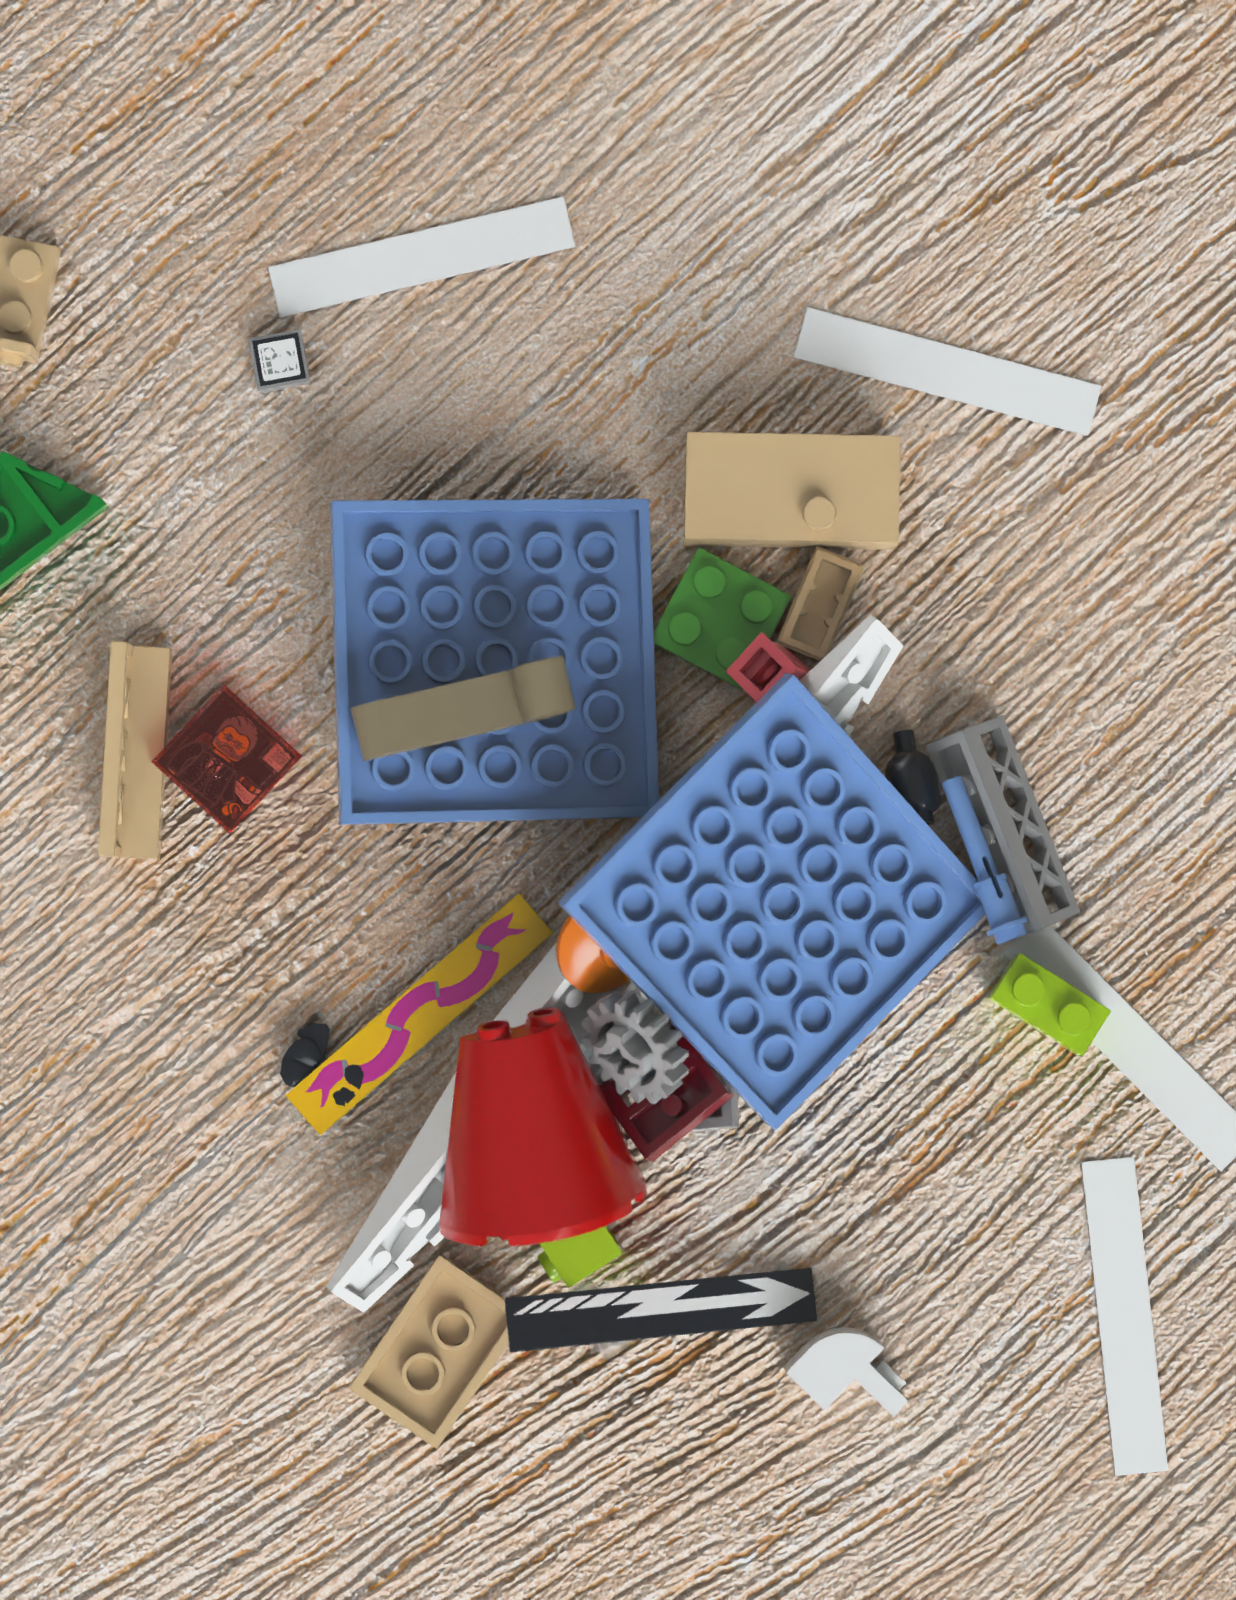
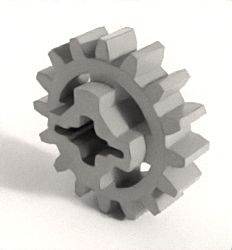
[581,990,689,1104]

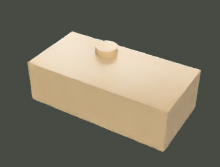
[684,432,901,550]

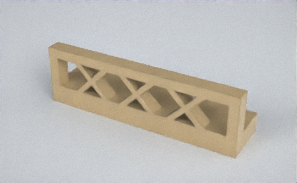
[98,641,173,860]

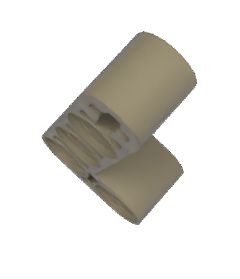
[350,655,576,761]

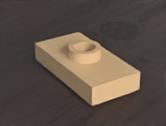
[776,545,866,663]

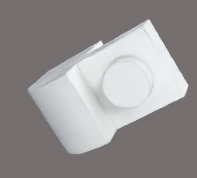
[784,1327,909,1417]

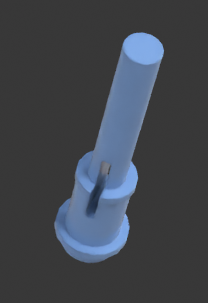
[941,776,1029,945]

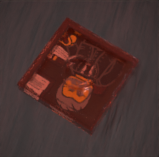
[151,684,302,834]

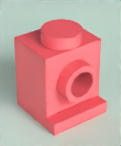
[725,632,810,702]

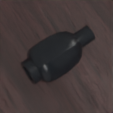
[885,730,941,825]

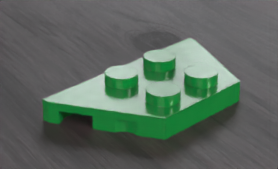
[0,451,109,590]

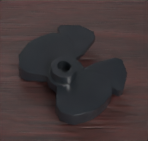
[280,1023,364,1106]

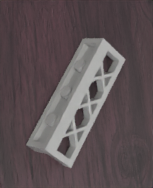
[926,715,1081,935]

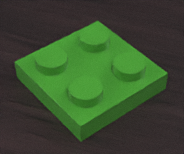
[653,547,792,691]

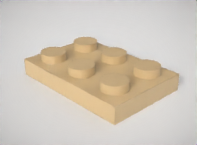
[348,1253,509,1449]

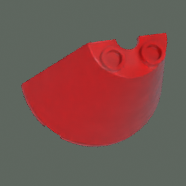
[439,1007,647,1247]

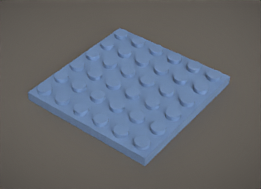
[330,499,659,825]
[558,673,985,1130]

